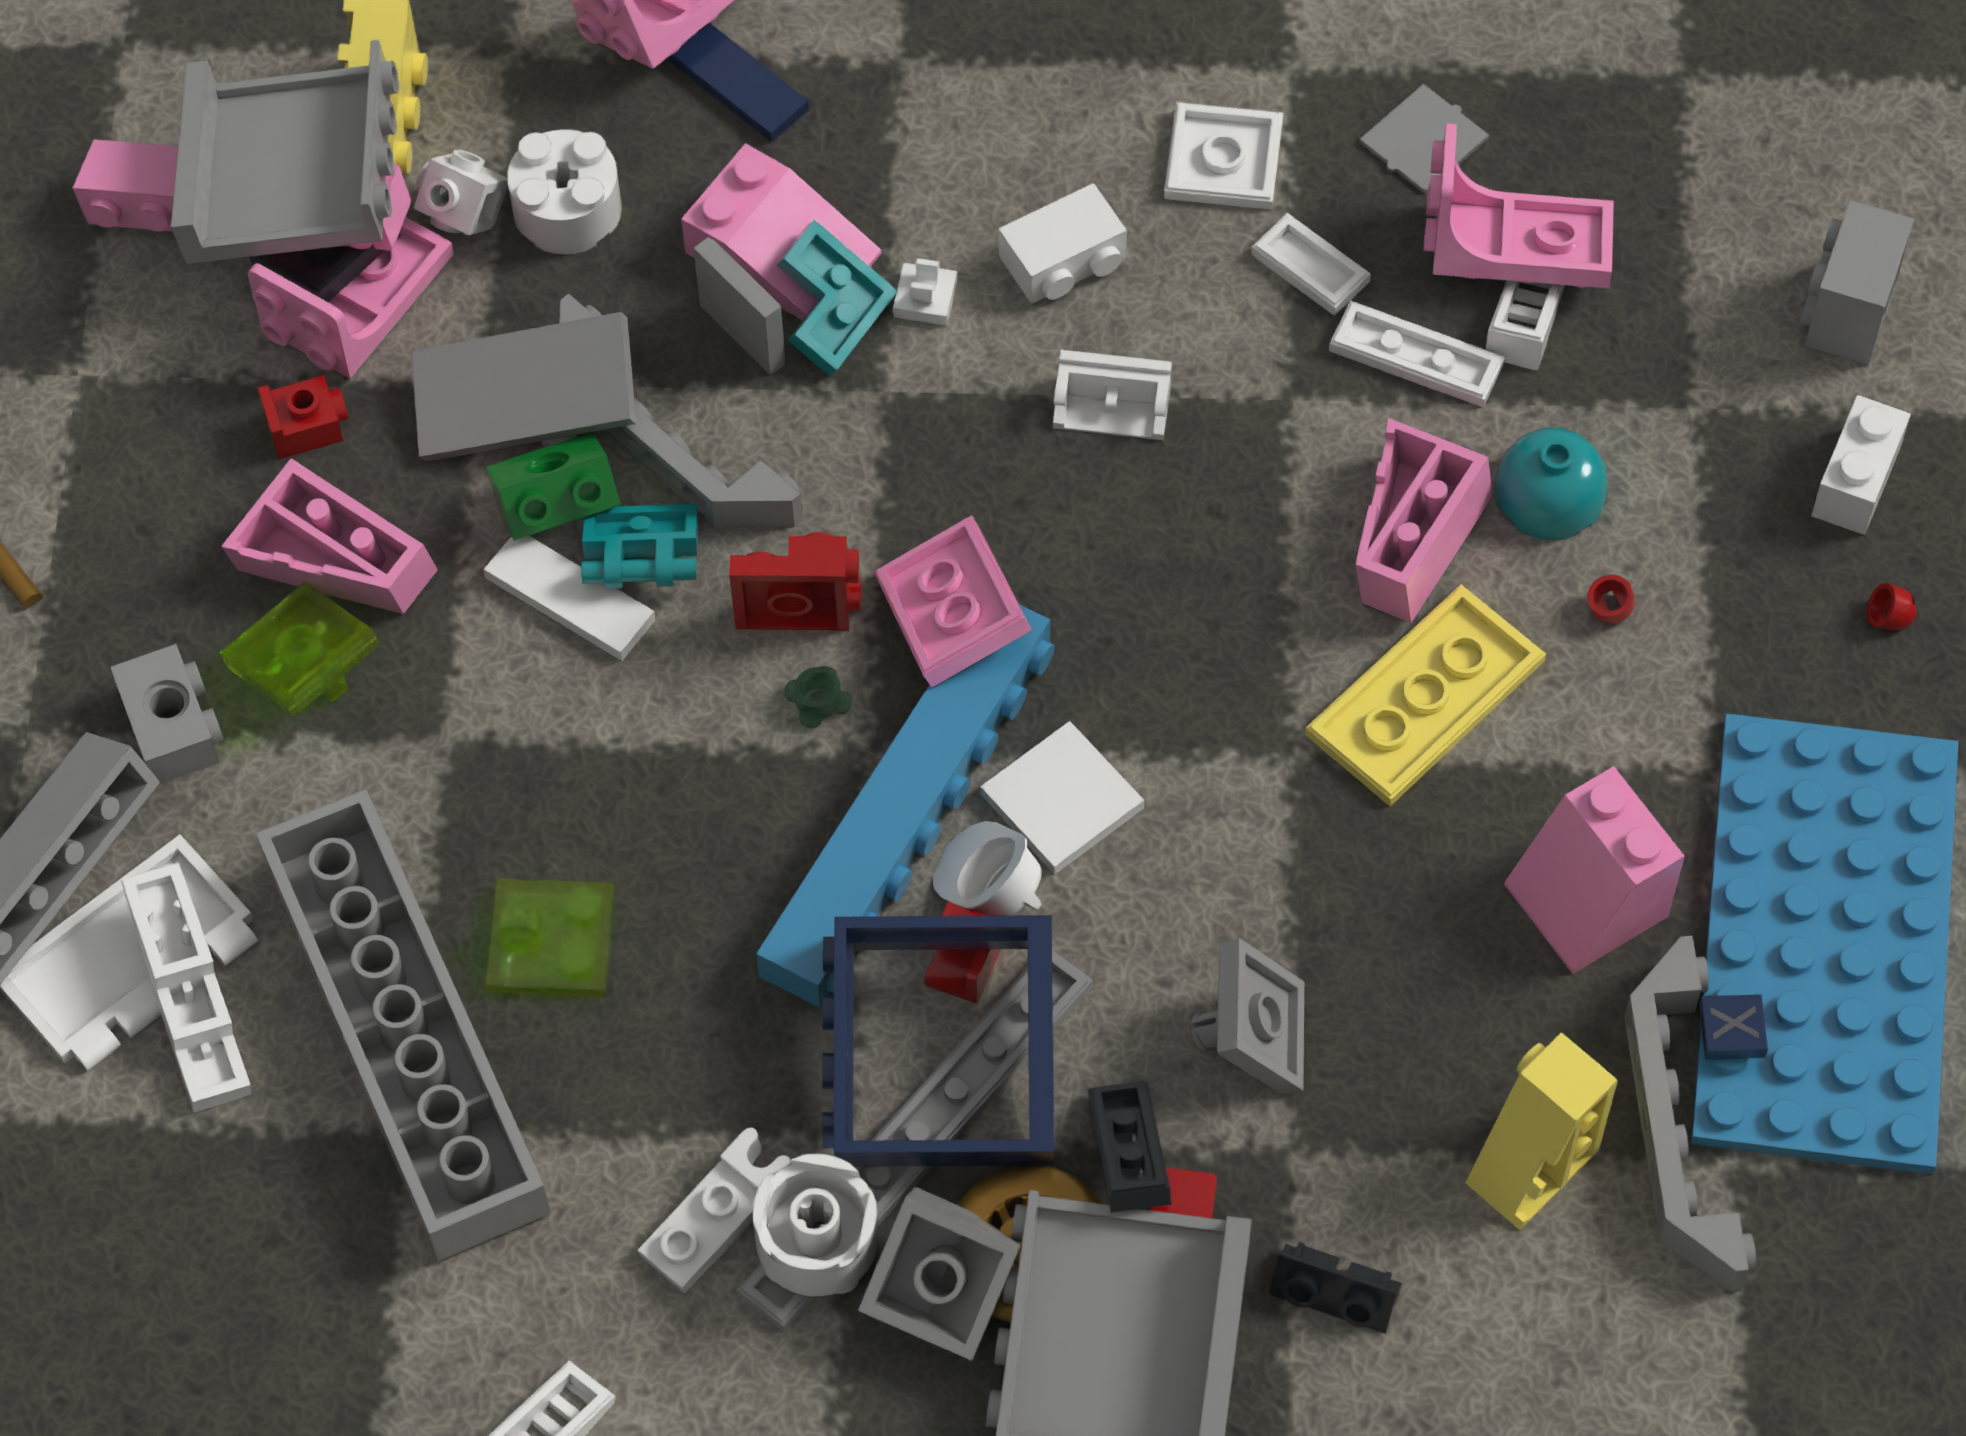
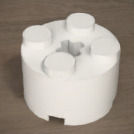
[507,130,622,254]
[753,1154,878,1296]

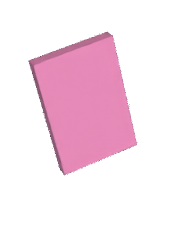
[874,515,1032,688]

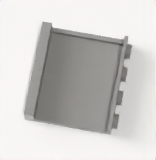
[171,40,399,264]
[986,1190,1252,1436]

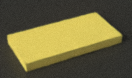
[1305,584,1546,806]

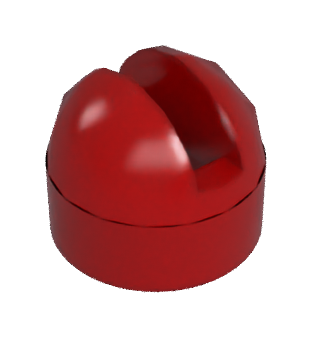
[1587,575,1635,625]
[1867,583,1917,631]

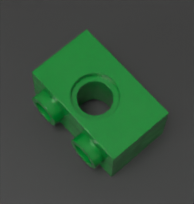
[486,432,621,540]

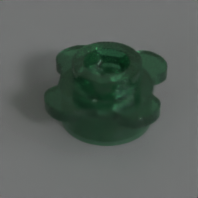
[784,666,852,728]

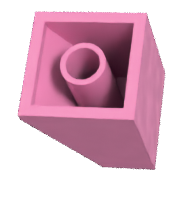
[1504,766,1685,974]

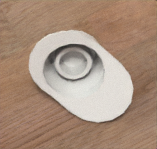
[932,821,1042,916]

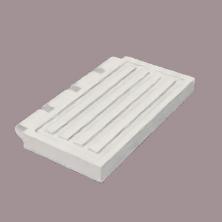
[0,834,258,1071]

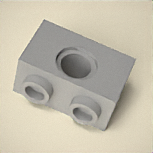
[110,644,224,784]

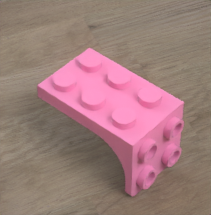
[570,0,734,69]
[1423,123,1614,289]
[247,217,454,379]

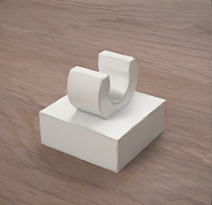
[893,258,958,326]

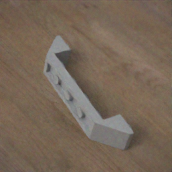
[559,293,802,528]
[1624,936,1756,1292]

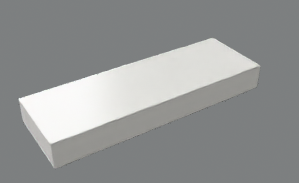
[1329,301,1505,408]
[484,536,656,661]

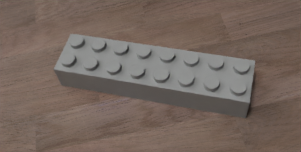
[256,789,551,1261]

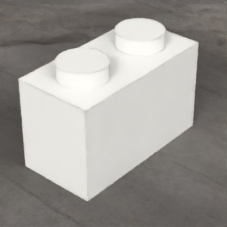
[999,183,1127,304]
[1811,395,1911,535]

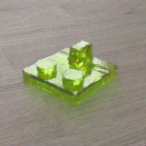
[220,582,380,717]
[486,878,615,997]

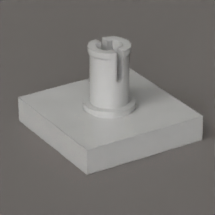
[1192,938,1305,1094]

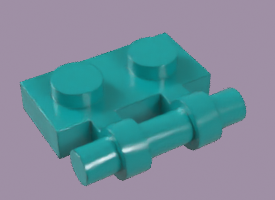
[581,503,699,589]

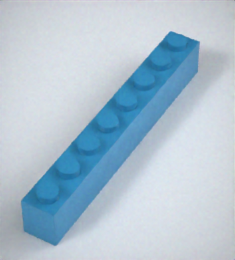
[756,604,1055,1008]

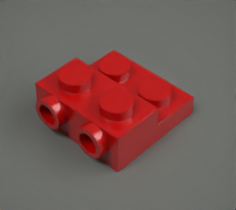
[729,532,861,631]

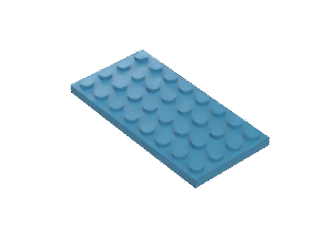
[1691,713,1958,1174]

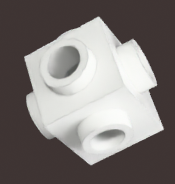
[413,150,508,235]

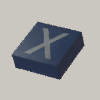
[1699,994,1768,1060]

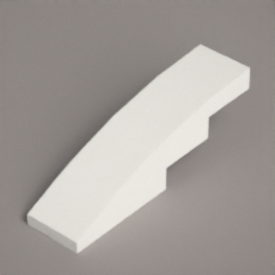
[121,862,251,1113]

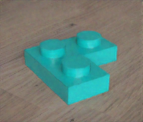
[776,219,898,376]

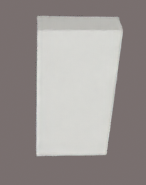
[1251,213,1371,316]

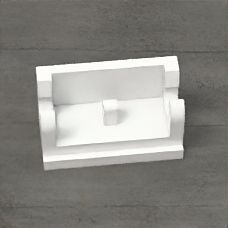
[1053,350,1172,440]

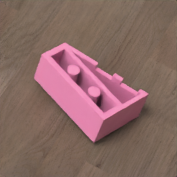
[1355,418,1493,623]
[221,458,438,614]

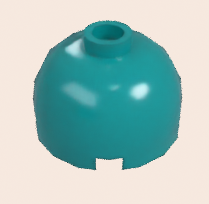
[1495,428,1608,540]

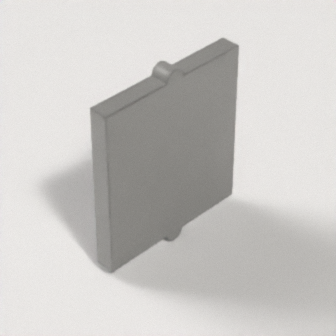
[1359,84,1489,194]

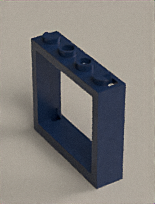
[822,915,1054,1167]

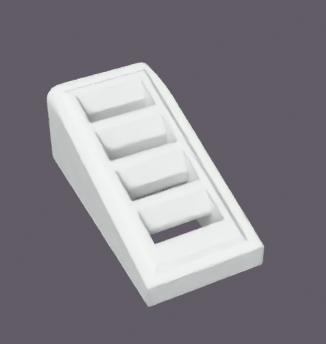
[1486,280,1565,371]
[488,1361,615,1436]

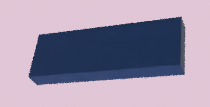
[666,23,809,142]

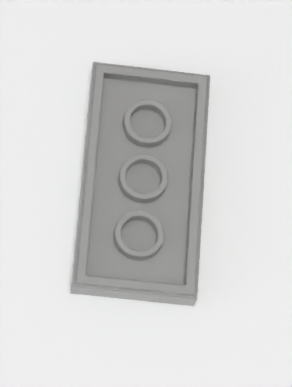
[411,312,636,461]

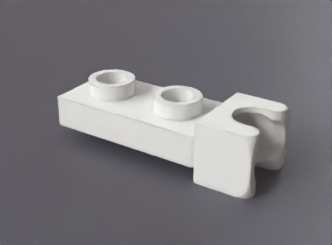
[638,1128,791,1294]

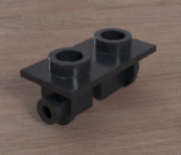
[1269,1242,1402,1334]

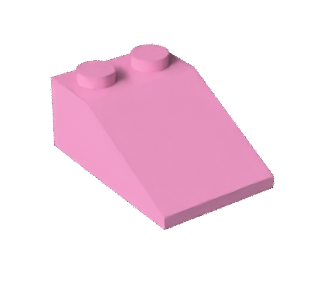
[681,143,882,320]

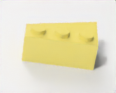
[337,0,428,174]
[1465,1032,1617,1230]

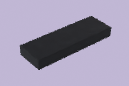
[1088,1081,1172,1213]

